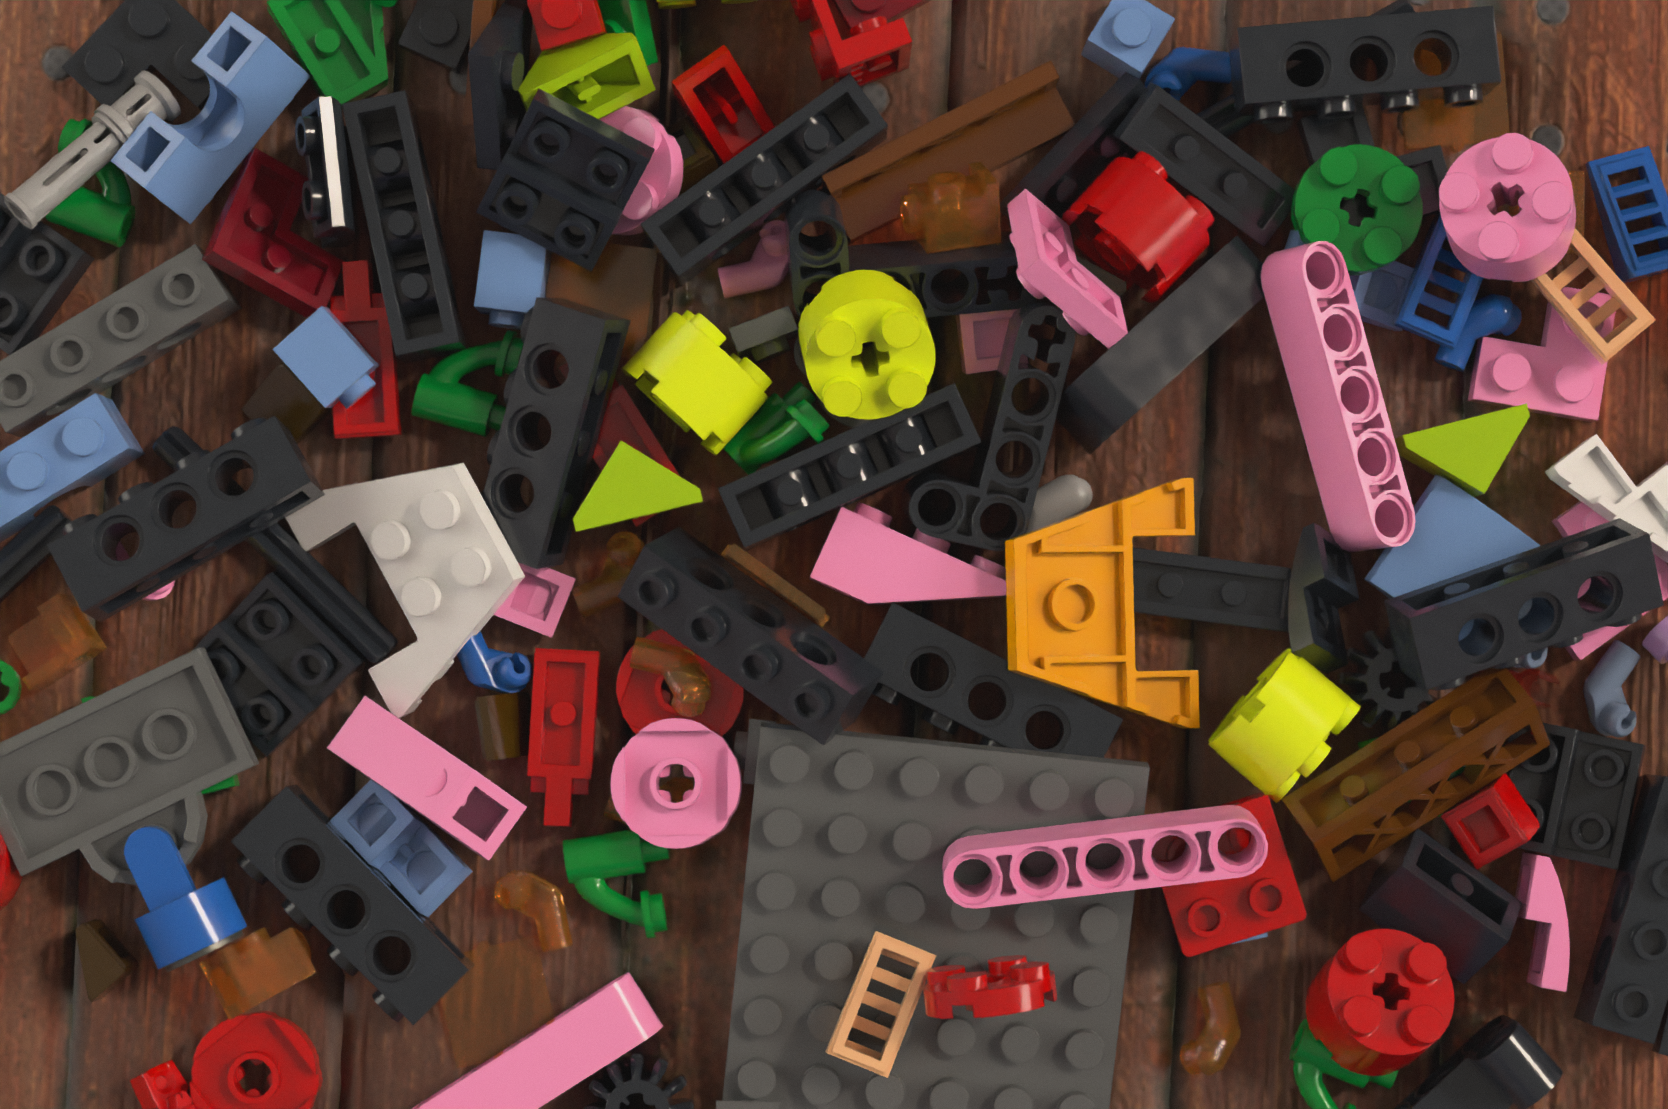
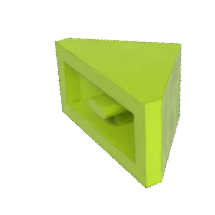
[518,32,656,119]
[1395,404,1530,497]
[573,441,703,532]

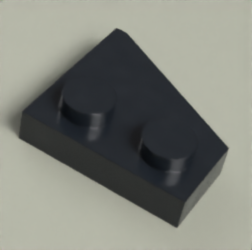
[468,0,532,170]

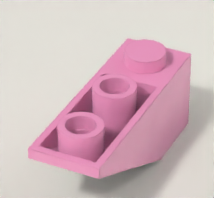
[810,502,1006,605]
[327,696,527,860]

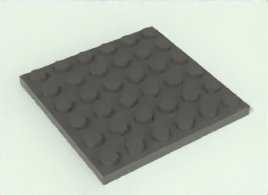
[722,722,1150,1109]

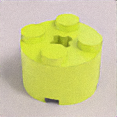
[798,270,936,420]
[621,310,773,456]
[1208,648,1361,803]

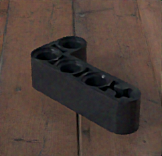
[785,190,1036,318]
[1056,236,1264,455]
[901,301,1076,551]
[1394,1015,1563,1109]

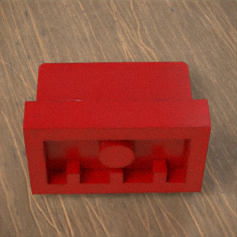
[790,0,912,87]
[1152,793,1307,957]

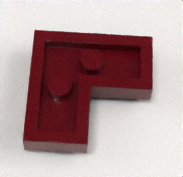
[202,148,345,318]

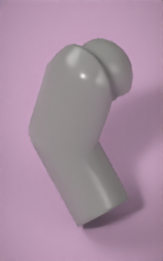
[1026,475,1093,533]

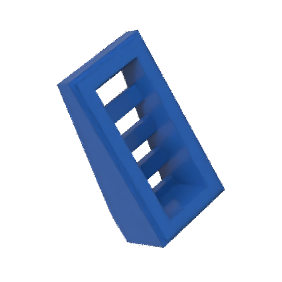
[1585,146,1668,283]
[1394,211,1483,350]

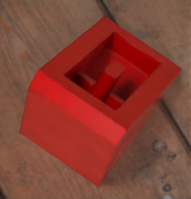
[671,45,775,165]

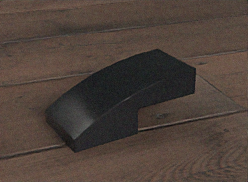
[1288,523,1359,674]

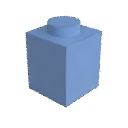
[1081,0,1175,79]
[474,230,552,330]
[273,306,380,409]

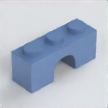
[110,11,310,224]
[0,393,145,543]

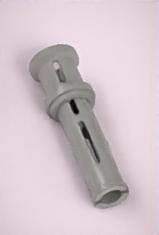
[4,70,181,229]

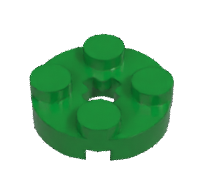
[1291,144,1423,275]

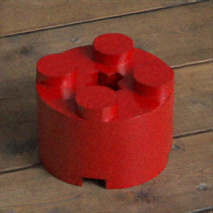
[1062,151,1215,303]
[1306,929,1454,1076]

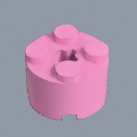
[1439,133,1576,282]

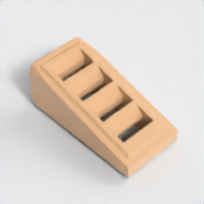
[1531,228,1656,365]
[825,931,936,1078]

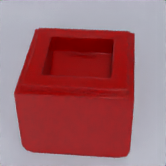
[1441,774,1540,869]

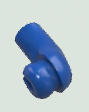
[1145,47,1231,101]
[1434,294,1522,372]
[457,631,533,694]

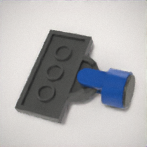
[0,647,260,972]

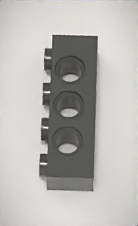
[0,244,242,438]

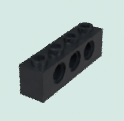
[1228,6,1502,125]
[641,74,888,286]
[342,90,467,364]
[481,297,631,569]
[718,383,981,551]
[47,416,325,622]
[1384,518,1664,690]
[617,527,884,746]
[864,603,1123,758]
[1573,774,1668,1044]
[231,784,475,1025]

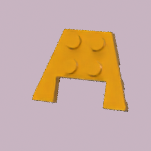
[1005,478,1200,728]

